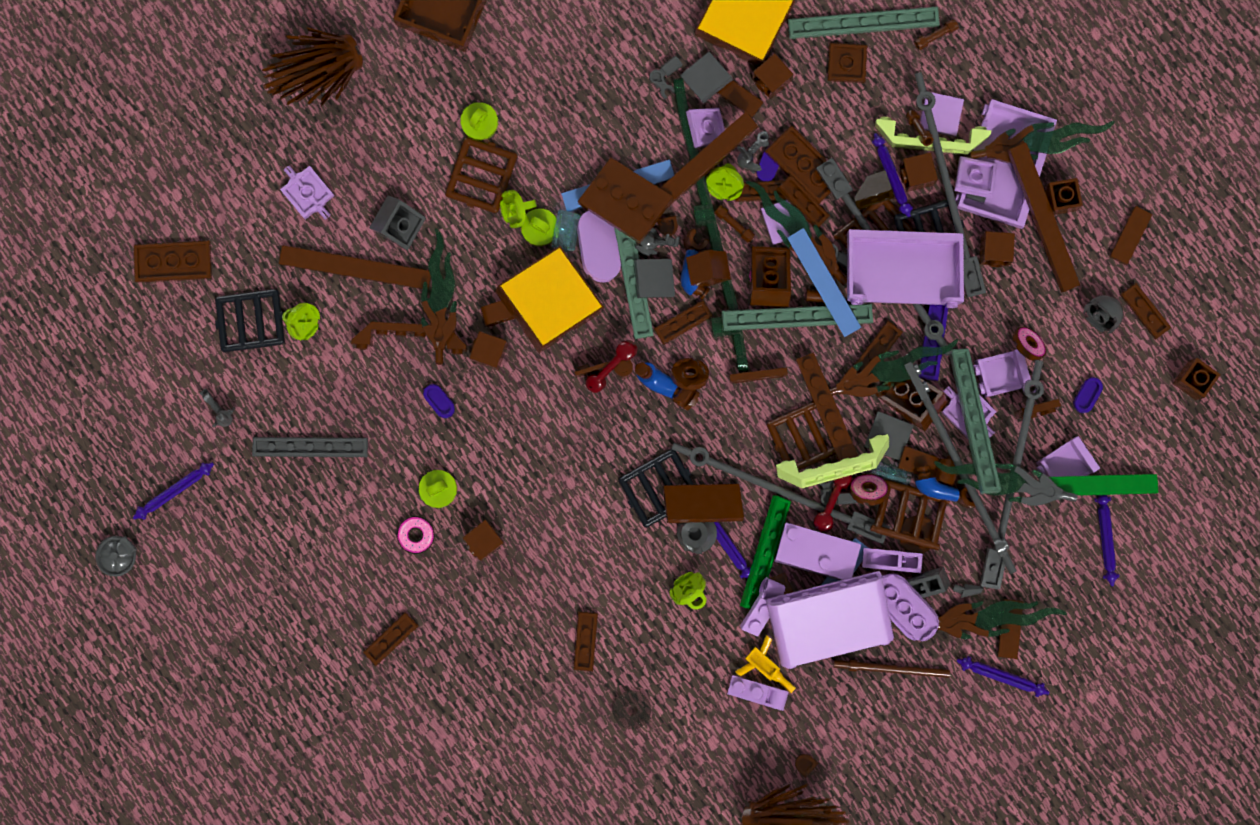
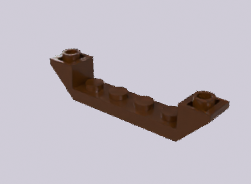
[351,322,468,355]

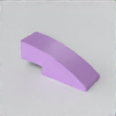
[862,548,923,573]

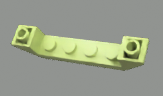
[875,117,991,155]
[776,434,889,488]

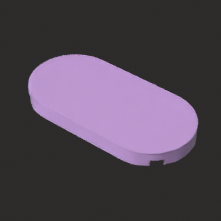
[577,211,621,282]
[882,574,939,641]

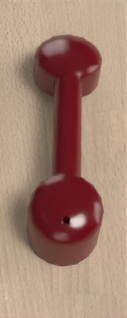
[585,340,638,393]
[814,475,852,533]

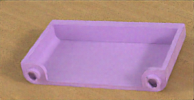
[955,99,1057,229]
[847,230,964,308]
[766,571,894,669]

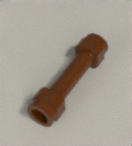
[914,19,959,51]
[906,110,934,146]
[714,205,755,243]

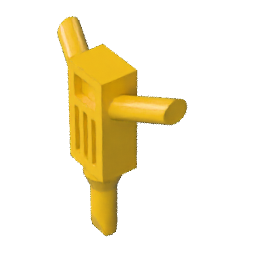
[735,635,796,693]

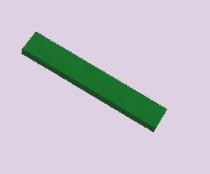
[1049,474,1158,496]
[740,495,791,609]

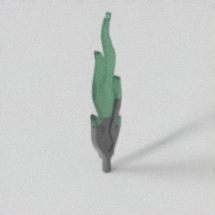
[934,461,1077,506]

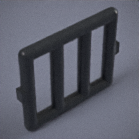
[893,199,968,246]
[215,289,285,353]
[618,448,695,528]

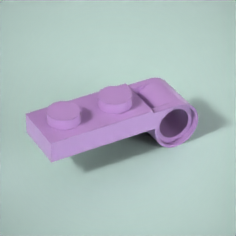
[740,578,785,637]
[727,675,789,711]

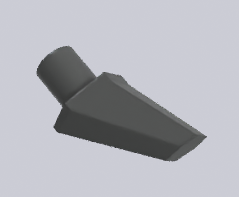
[952,584,984,598]

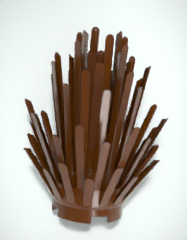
[262,27,363,107]
[742,784,850,825]

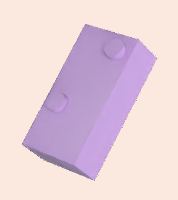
[774,523,861,581]

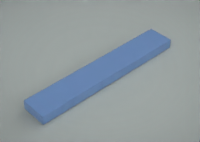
[561,160,674,213]
[787,228,862,337]

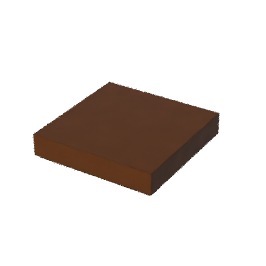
[827,43,867,83]

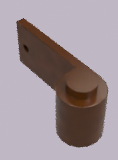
[575,360,633,379]
[897,446,958,486]

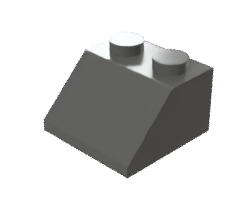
[369,196,426,251]

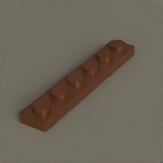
[795,352,858,462]

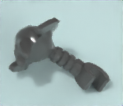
[737,131,769,174]
[635,228,680,256]
[200,388,236,428]

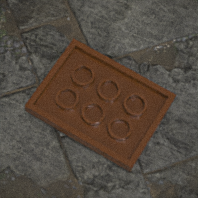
[578,158,673,244]

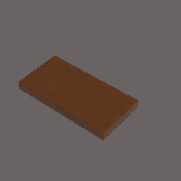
[765,125,831,204]
[134,240,212,283]
[663,484,744,523]

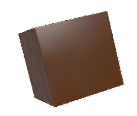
[752,53,794,100]
[899,152,938,192]
[1044,178,1083,215]
[979,231,1015,267]
[686,250,731,286]
[469,331,508,371]
[1172,358,1221,400]
[463,520,505,561]

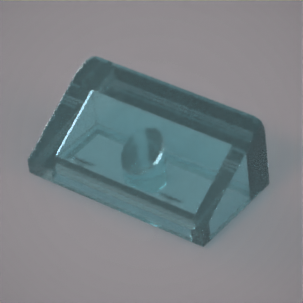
[552,210,581,252]
[871,462,911,484]

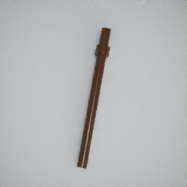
[833,659,950,678]

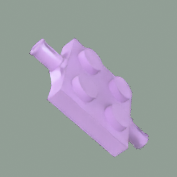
[280,166,334,220]
[941,386,996,439]

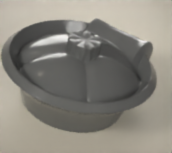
[677,522,717,555]
[95,536,137,577]

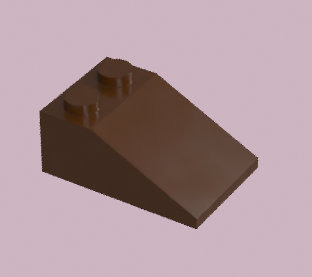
[750,246,791,307]
[875,365,948,431]

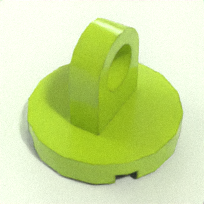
[461,102,498,140]
[706,164,744,201]
[500,190,537,228]
[521,209,559,247]
[282,302,320,341]
[419,470,457,508]
[669,572,706,609]

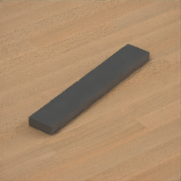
[252,437,368,457]

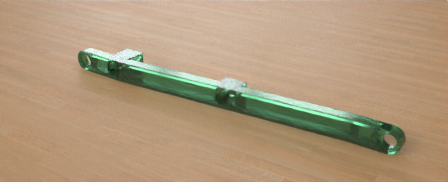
[673,78,748,373]

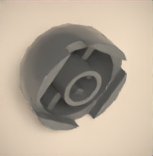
[1084,295,1124,334]

